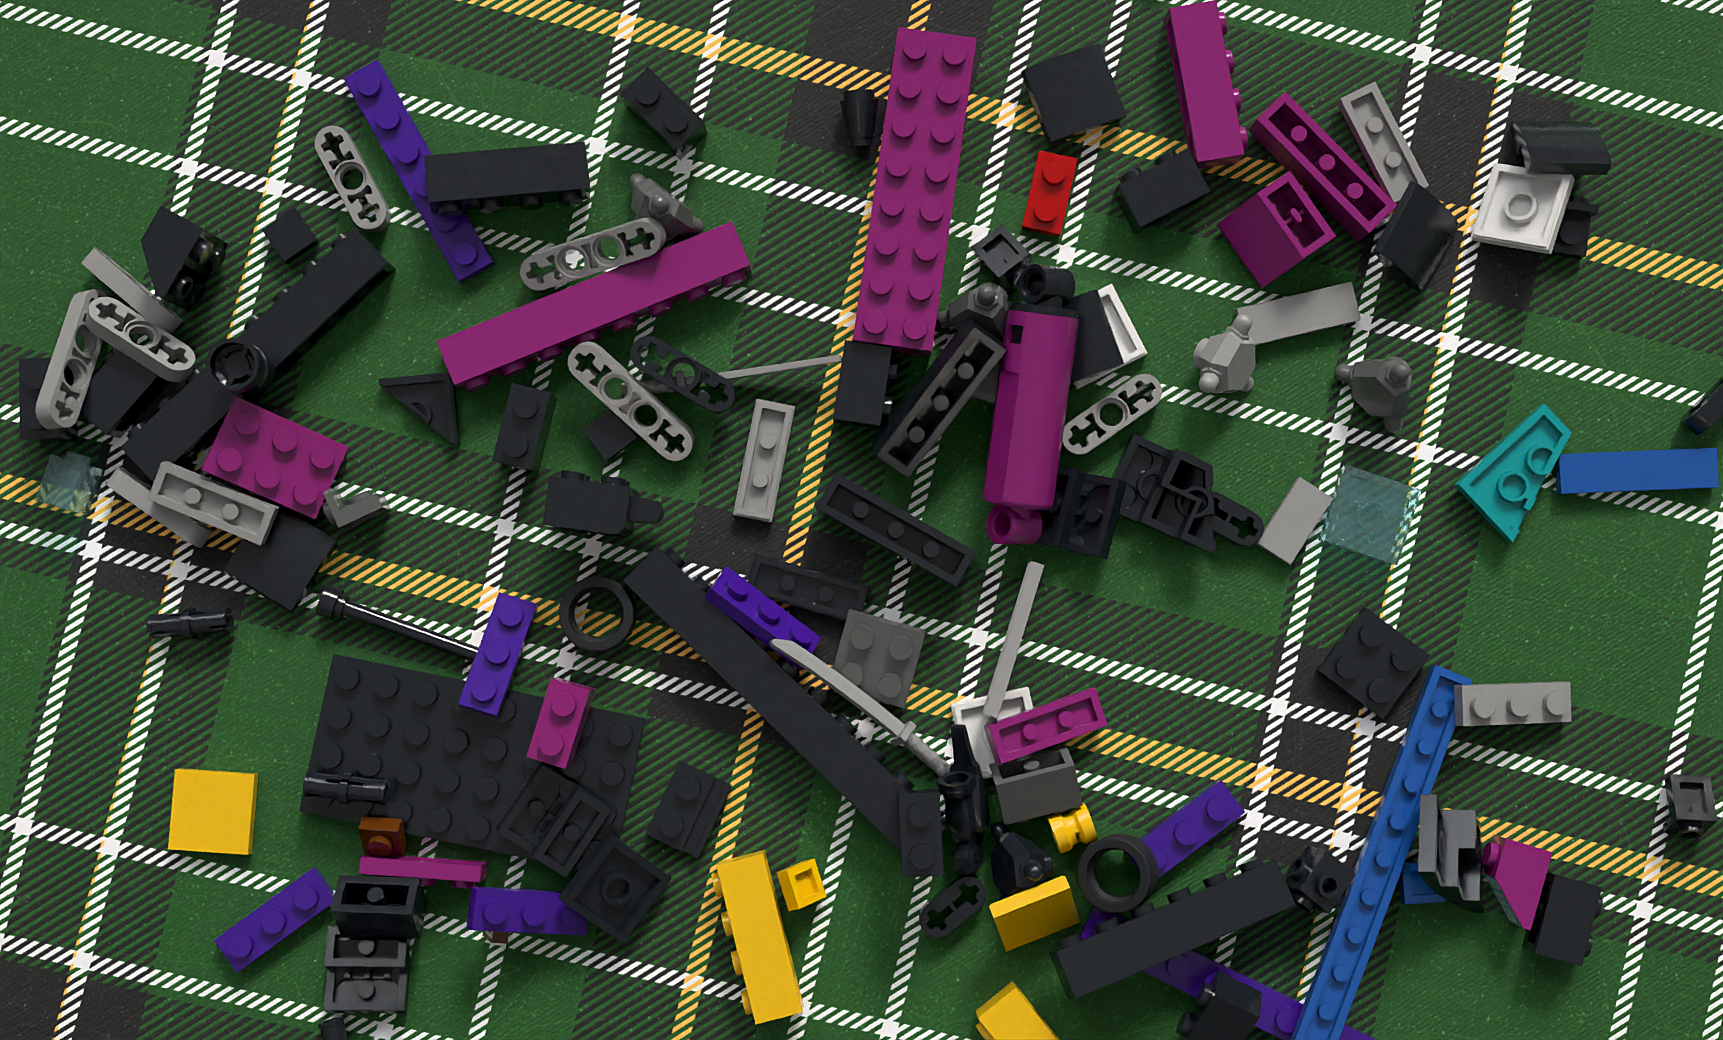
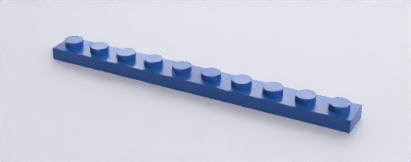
[1290,665,1472,1040]

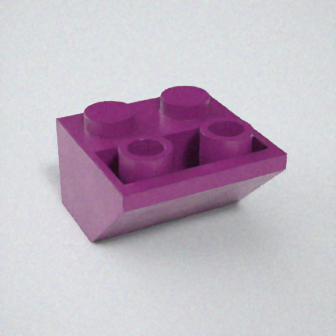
[1217,171,1336,289]

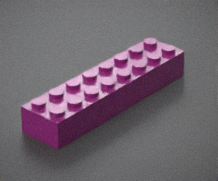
[853,27,977,357]

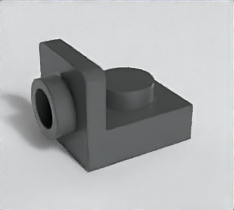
[322,488,391,530]

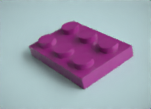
[200,396,348,519]

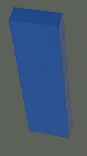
[1555,448,1719,495]

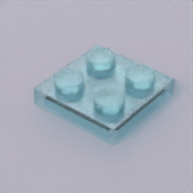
[1319,465,1422,566]

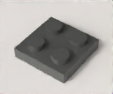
[828,609,926,708]

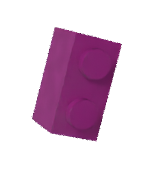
[526,677,596,769]

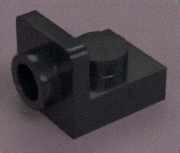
[1542,196,1599,259]
[971,224,1034,295]
[1663,774,1717,839]

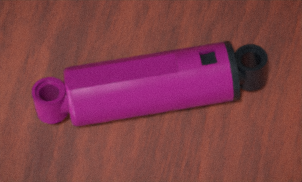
[982,264,1080,545]

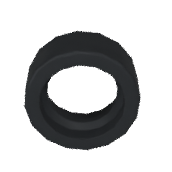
[559,577,637,652]
[1077,834,1159,913]

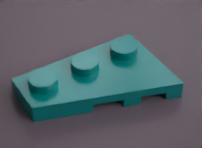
[1454,404,1572,543]

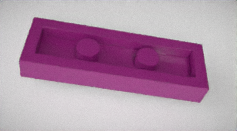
[984,688,1108,764]
[359,854,488,888]

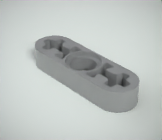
[315,126,391,233]
[81,247,183,334]
[85,297,195,382]
[1062,374,1162,456]
[106,467,213,548]

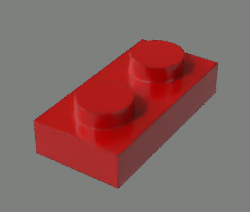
[1021,150,1077,237]

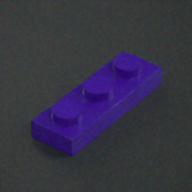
[704,566,821,670]
[458,592,538,719]
[1124,779,1245,878]
[214,867,335,973]
[466,886,588,935]

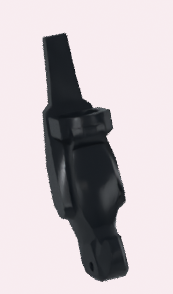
[937,724,990,875]

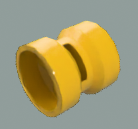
[1046,803,1098,854]

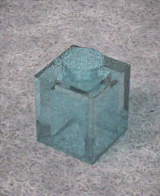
[36,451,103,514]

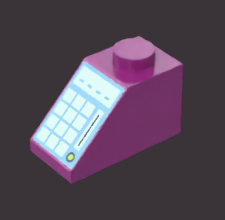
[1482,834,1553,930]

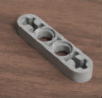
[520,217,666,290]
[35,289,111,430]
[568,341,695,461]

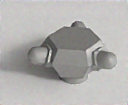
[1193,314,1256,394]

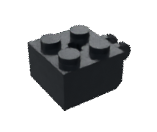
[543,470,665,538]

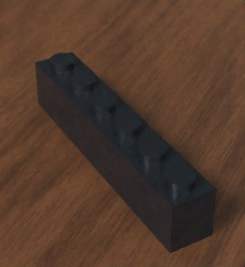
[1049,856,1296,999]

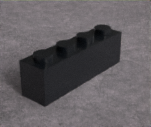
[424,142,590,217]
[872,317,1006,478]
[816,473,976,588]

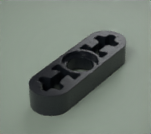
[630,336,736,414]

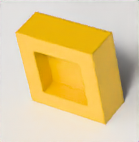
[776,858,827,911]

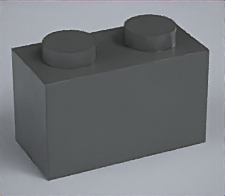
[989,745,1083,825]

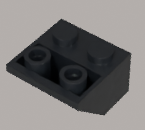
[141,206,227,312]

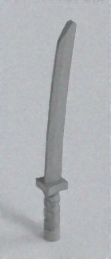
[622,355,842,397]
[770,639,951,778]

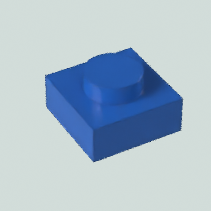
[1399,861,1445,904]

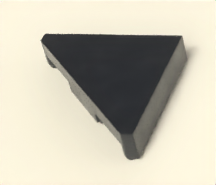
[379,372,460,446]

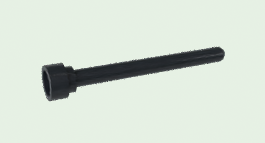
[316,585,479,662]

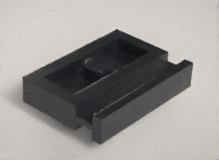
[646,760,733,858]

